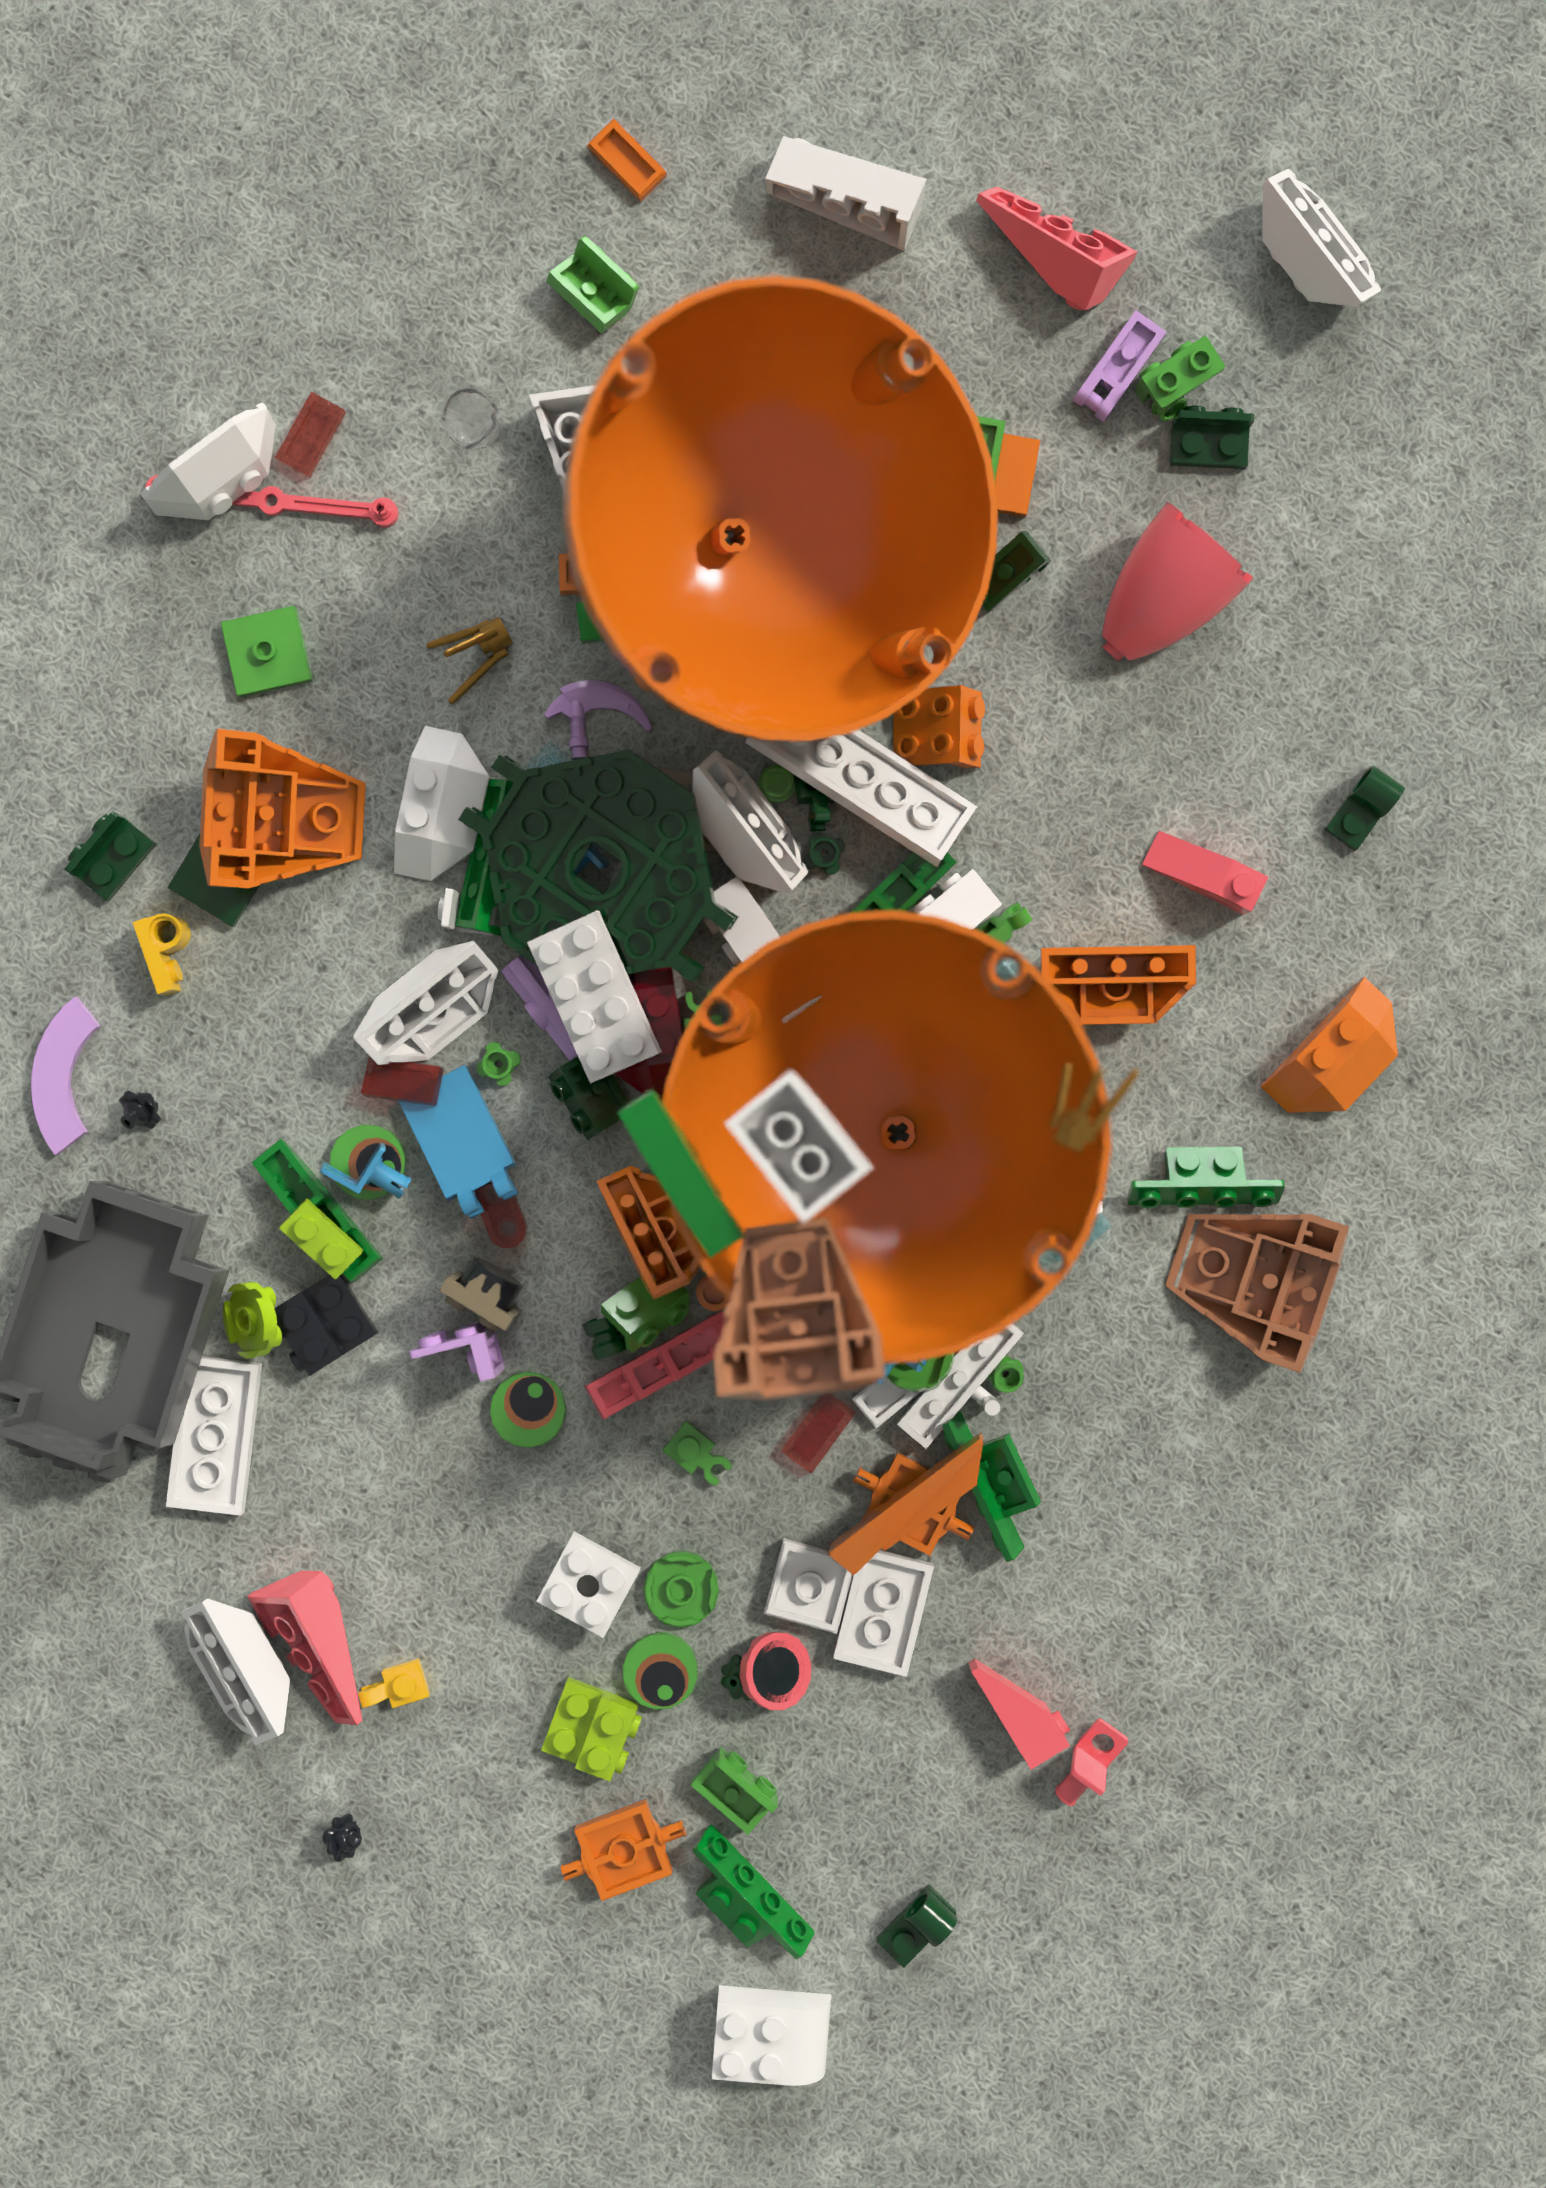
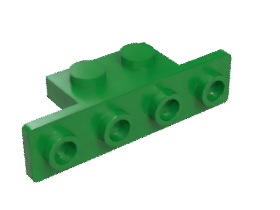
[1127,1147,1285,1208]
[942,1412,1041,1562]
[693,1825,815,1959]

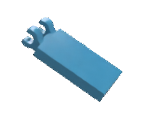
[398,1065,518,1219]

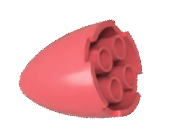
[1102,502,1254,661]

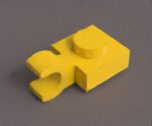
[358,1658,430,1708]

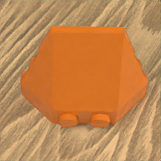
[199,729,366,888]

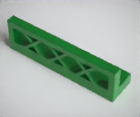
[455,779,514,937]

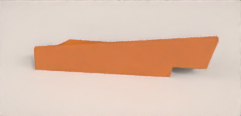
[828,1433,984,1575]

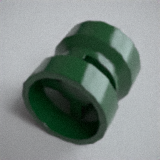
[582,1317,627,1360]

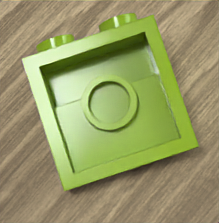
[541,1677,642,1782]

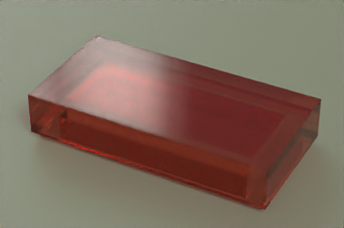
[275,391,346,478]
[361,1057,444,1106]
[781,1393,856,1474]

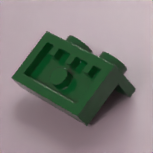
[1170,405,1254,469]
[64,811,157,902]
[549,1057,630,1140]

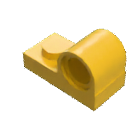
[132,913,191,996]

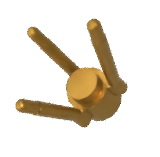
[426,617,513,704]
[1049,1063,1139,1152]

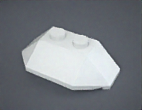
[1262,169,1381,307]
[140,402,276,520]
[394,726,490,881]
[692,750,808,894]
[353,941,498,1065]
[180,1599,290,1746]

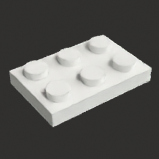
[833,1550,934,1677]

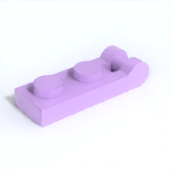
[1073,310,1167,423]

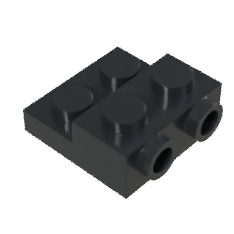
[275,1274,379,1376]

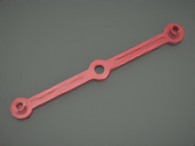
[145,475,399,528]

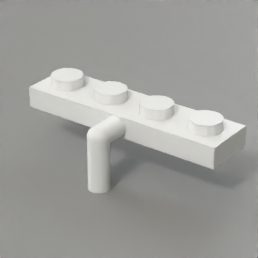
[896,1324,1024,1449]

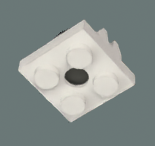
[536,1532,641,1638]

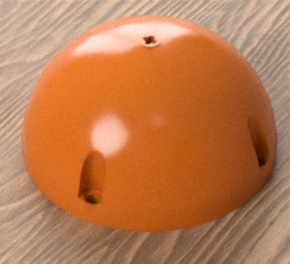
[564,276,998,741]
[663,910,1111,1363]

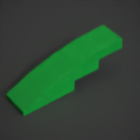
[851,852,957,913]
[618,1090,745,1258]
[251,1139,383,1282]

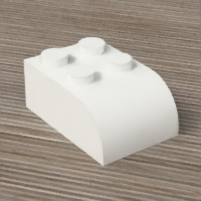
[725,1070,874,1223]
[712,1985,831,2086]

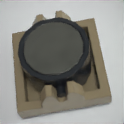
[439,1257,523,1332]

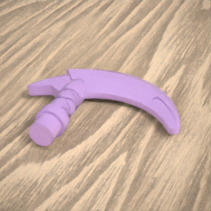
[545,680,652,760]

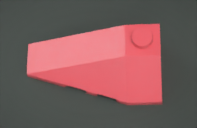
[976,187,1137,310]
[247,1570,362,1725]

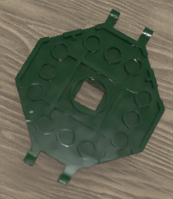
[458,749,739,982]

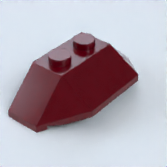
[614,967,683,1103]

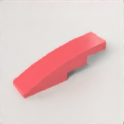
[584,1311,725,1419]

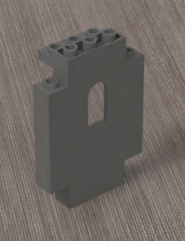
[0,1181,229,1482]

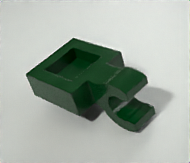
[794,775,835,832]

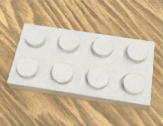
[527,910,662,1083]
[166,1356,262,1516]

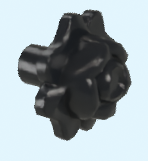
[119,1090,161,1129]
[322,1814,362,1862]

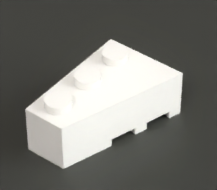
[913,869,1002,928]

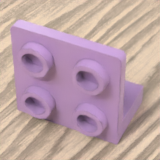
[409,1321,505,1382]

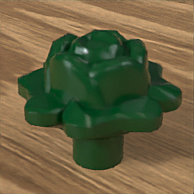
[721,1654,751,1701]

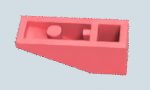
[1142,831,1269,915]
[968,1659,1070,1769]

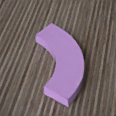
[31,997,101,1155]

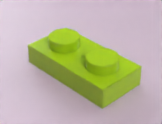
[279,1198,363,1280]

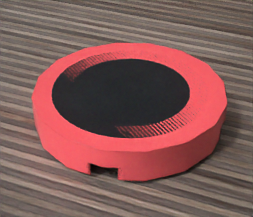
[740,1632,811,1710]

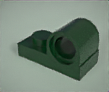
[982,531,1051,612]
[1324,765,1405,851]
[876,1884,957,1968]

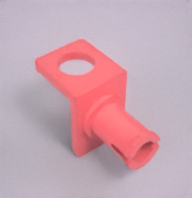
[1055,1718,1128,1806]

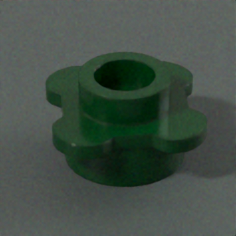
[803,833,845,875]

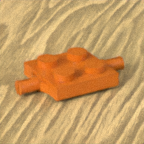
[853,1452,974,1556]
[561,1799,687,1901]

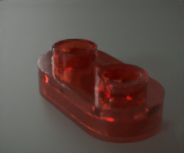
[475,1182,528,1248]

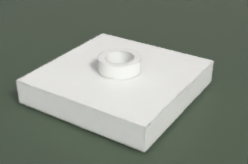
[764,1538,853,1634]

